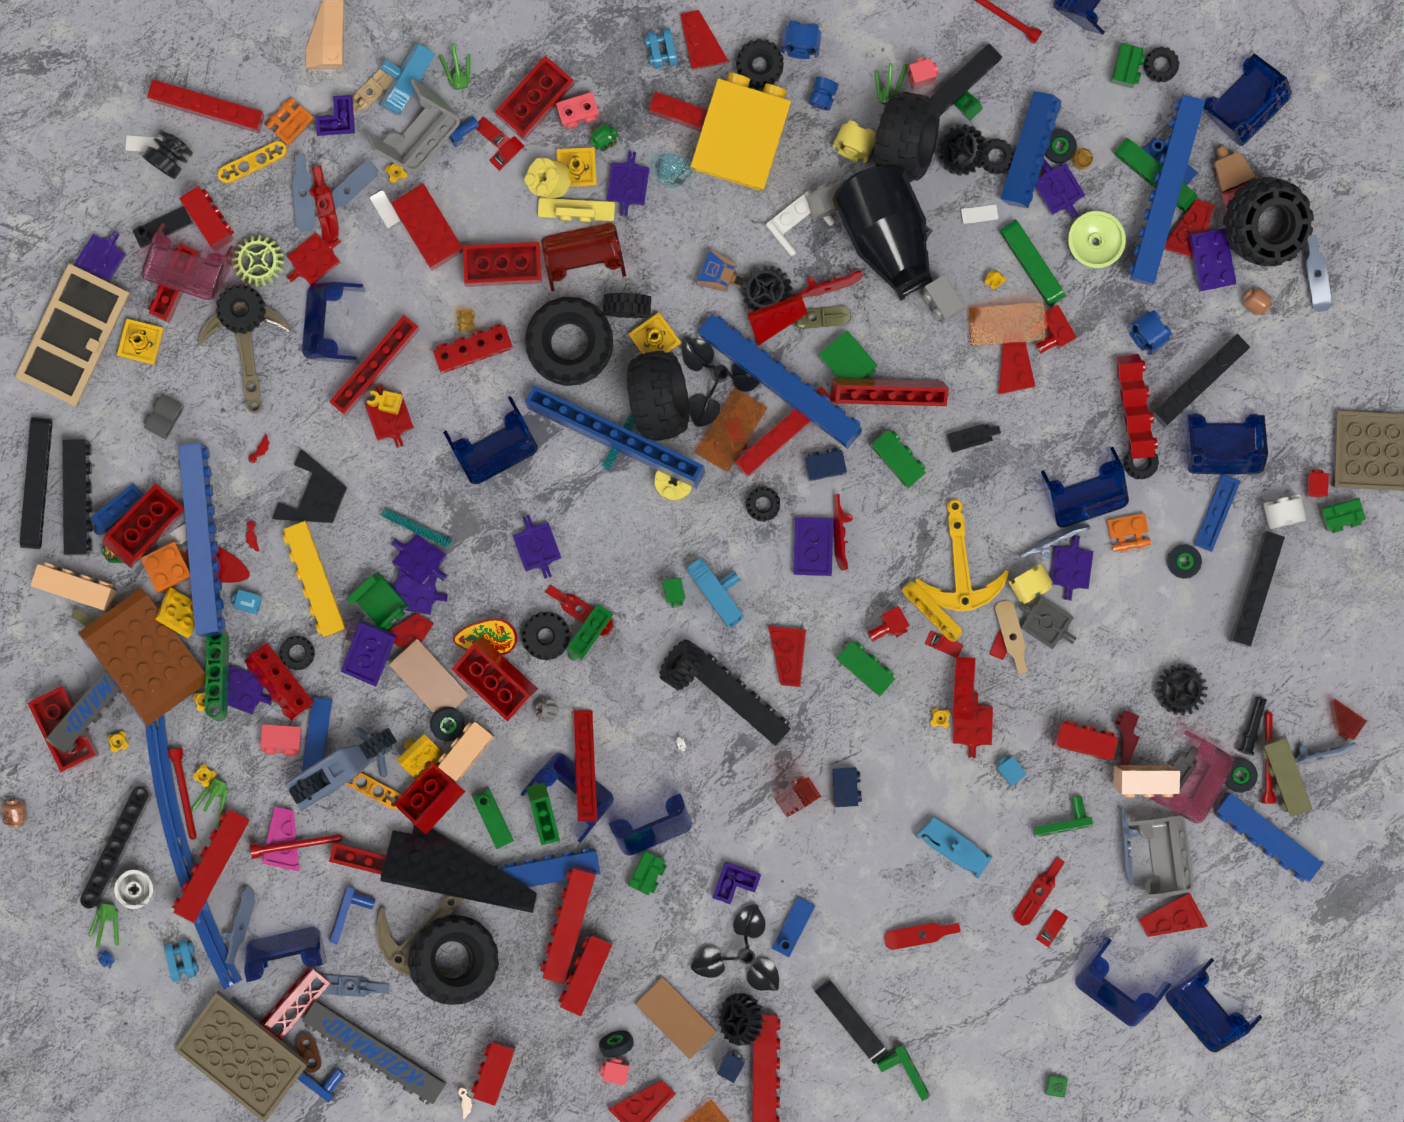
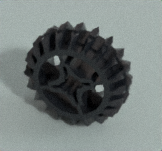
[937,124,988,176]
[741,265,793,312]
[1155,664,1208,716]
[717,993,765,1046]

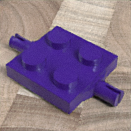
[607,151,650,217]
[1035,159,1085,219]
[74,230,127,290]
[512,515,562,579]
[392,534,448,586]
[1051,535,1094,601]
[391,570,448,615]
[214,665,273,715]

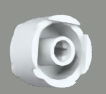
[1263,494,1307,529]
[114,869,157,909]

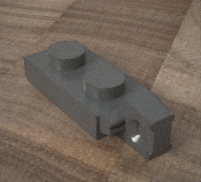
[1172,746,1200,797]

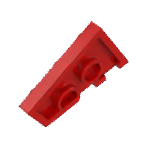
[680,10,729,70]
[1164,199,1215,259]
[747,295,808,346]
[1138,893,1208,937]
[608,1080,676,1122]

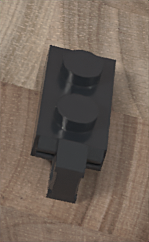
[947,424,1001,453]

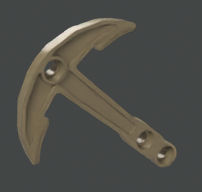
[198,302,291,414]
[376,895,464,977]

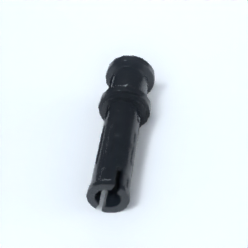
[1237,696,1267,756]

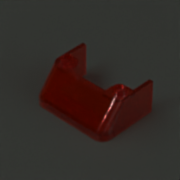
[541,223,626,292]

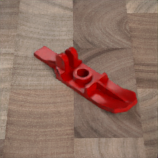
[310,165,339,242]
[792,270,864,298]
[833,494,853,571]
[545,585,614,636]
[1013,857,1065,926]
[884,923,961,950]

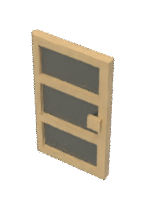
[15,263,131,407]

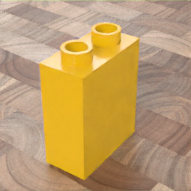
[691,72,791,192]

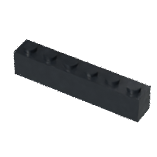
[1153,333,1250,428]
[62,439,93,556]
[1229,531,1285,648]
[695,653,791,746]

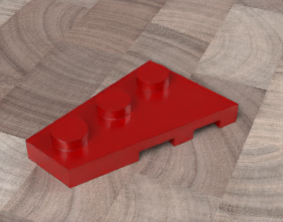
[998,331,1035,395]
[768,626,807,687]

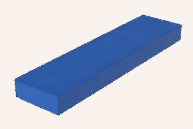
[1194,474,1240,552]
[302,697,333,772]

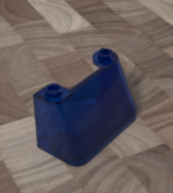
[1203,53,1292,146]
[1187,414,1268,474]
[609,793,692,856]
[244,927,328,982]

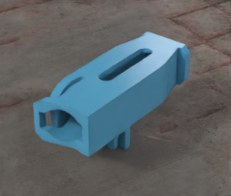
[379,42,435,115]
[686,558,744,629]
[915,817,993,878]

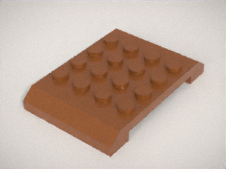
[77,588,206,727]

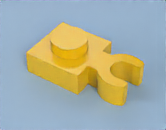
[367,390,403,415]

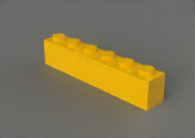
[282,521,347,638]

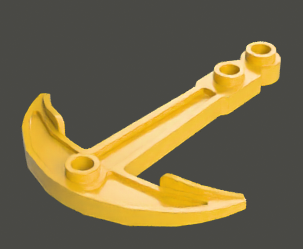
[915,499,1009,612]

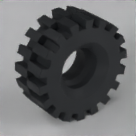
[736,38,784,89]
[216,284,266,334]
[603,292,651,318]
[522,612,570,660]
[659,639,705,691]

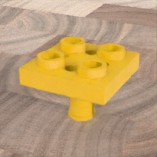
[557,147,597,188]
[628,312,681,353]
[117,319,164,365]
[155,587,195,639]
[396,734,444,779]

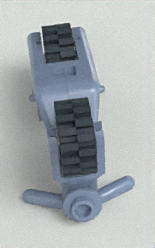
[285,727,397,811]

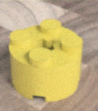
[833,120,876,163]
[524,158,571,199]
[655,471,692,502]
[1009,563,1053,604]

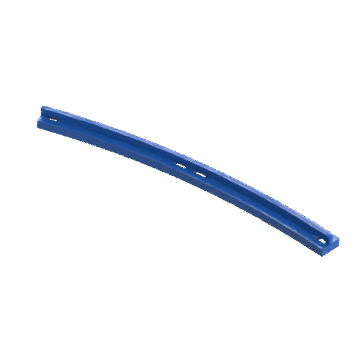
[145,714,242,989]

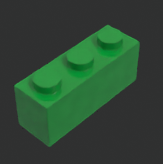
[870,429,926,489]
[836,641,895,697]
[526,782,560,845]

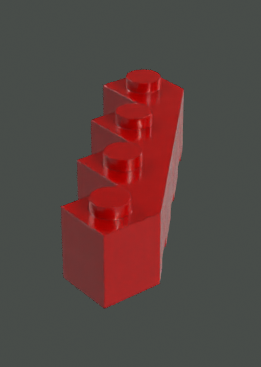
[1116,354,1158,459]

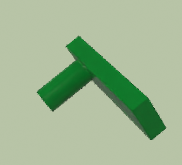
[566,604,614,661]
[472,789,514,849]
[1033,796,1093,838]
[877,1043,930,1101]

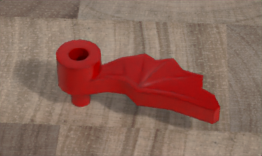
[248,435,270,463]
[245,520,260,552]

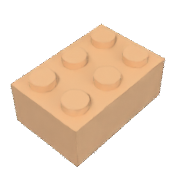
[438,722,495,782]
[1113,765,1180,797]

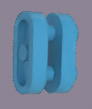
[645,28,678,69]
[164,939,199,982]

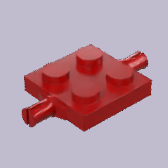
[286,233,341,286]
[365,384,414,448]
[953,692,993,758]

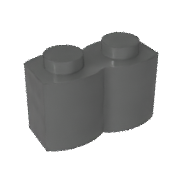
[143,394,184,440]

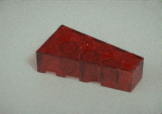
[774,776,822,818]

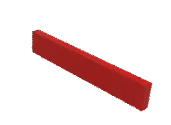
[573,710,597,822]

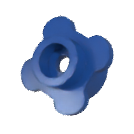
[97,950,115,969]

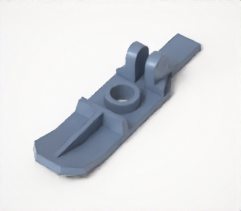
[292,154,315,232]
[323,162,378,209]
[1306,235,1332,312]
[1018,523,1091,559]
[1295,742,1357,765]
[1121,808,1139,886]
[222,887,255,964]
[312,975,390,997]

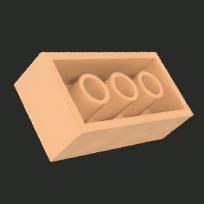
[30,562,117,612]

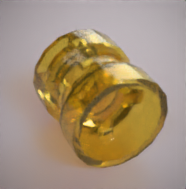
[1072,148,1093,170]
[456,310,476,332]

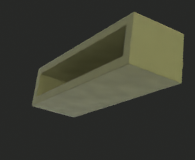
[1262,734,1313,817]

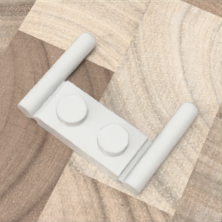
[765,190,835,256]

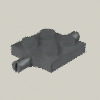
[1018,596,1077,649]

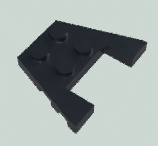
[272,449,347,523]

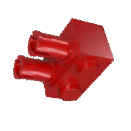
[1026,305,1077,354]
[867,606,910,642]

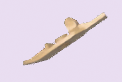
[353,62,398,115]
[995,600,1028,675]

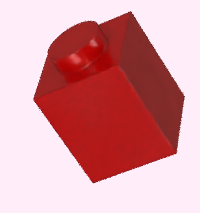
[1306,469,1329,498]

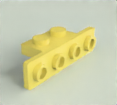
[538,198,615,223]

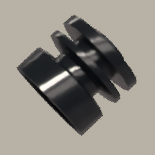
[142,130,193,180]

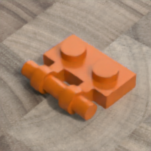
[265,97,314,147]
[1107,513,1151,553]

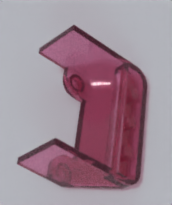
[141,223,234,300]
[1149,730,1234,824]

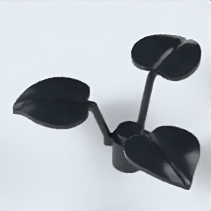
[682,337,760,427]
[691,904,779,991]

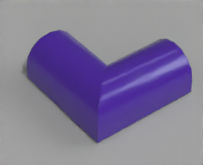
[316,95,355,136]
[712,862,761,904]

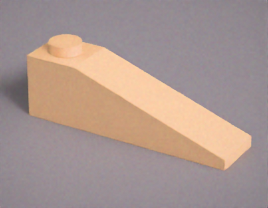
[306,0,344,69]

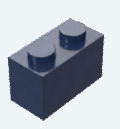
[804,448,847,482]
[832,767,862,807]
[716,1050,745,1083]

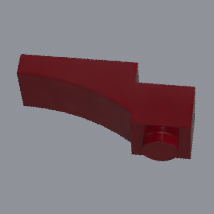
[1115,710,1140,765]

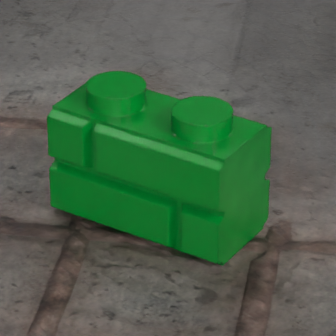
[1111,43,1146,88]
[1320,498,1366,533]
[662,578,686,608]
[628,850,667,896]

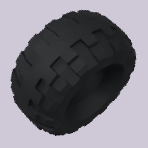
[874,92,940,182]
[1223,177,1314,267]
[525,296,613,386]
[627,350,689,441]
[407,915,499,1005]

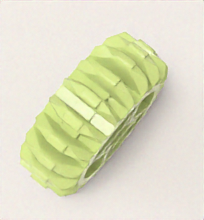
[232,235,285,287]

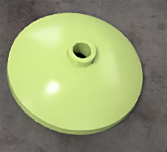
[1068,211,1126,268]

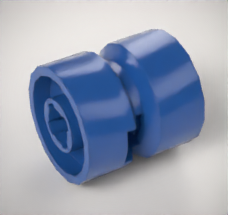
[807,77,839,111]

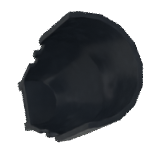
[832,165,933,302]

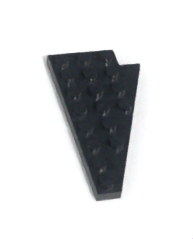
[380,825,537,913]

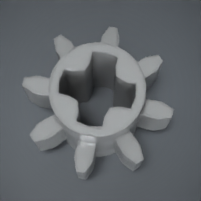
[535,699,559,723]

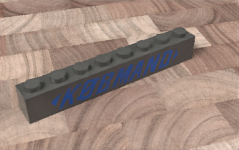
[46,670,122,755]
[302,1000,447,1105]

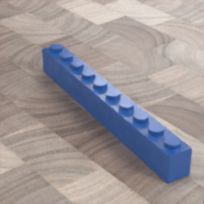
[1128,94,1205,286]
[698,314,862,449]
[525,386,706,489]
[179,442,225,637]

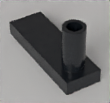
[132,206,193,249]

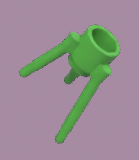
[439,43,471,90]
[875,63,908,104]
[191,778,229,828]
[88,903,119,947]

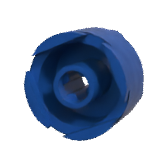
[781,21,822,59]
[1127,310,1172,355]

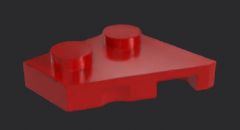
[388,613,434,650]

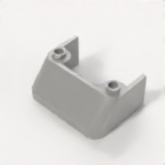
[365,79,460,172]
[1128,815,1194,899]

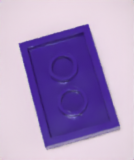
[1188,228,1237,292]
[793,517,834,576]
[341,620,397,687]

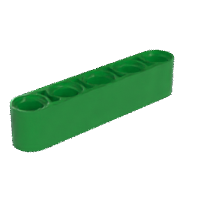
[1113,137,1197,211]
[999,219,1066,307]
[205,630,229,722]

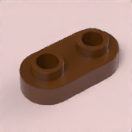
[296,1034,322,1073]

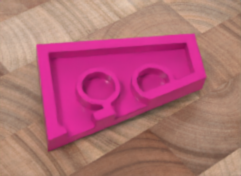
[262,807,300,872]

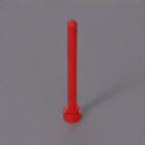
[974,0,1043,44]
[1261,711,1277,804]
[167,748,197,840]
[249,834,343,859]

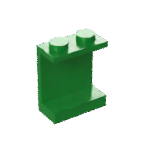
[818,330,877,379]
[346,572,409,631]

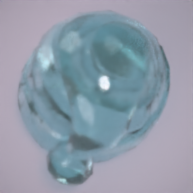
[655,154,693,188]

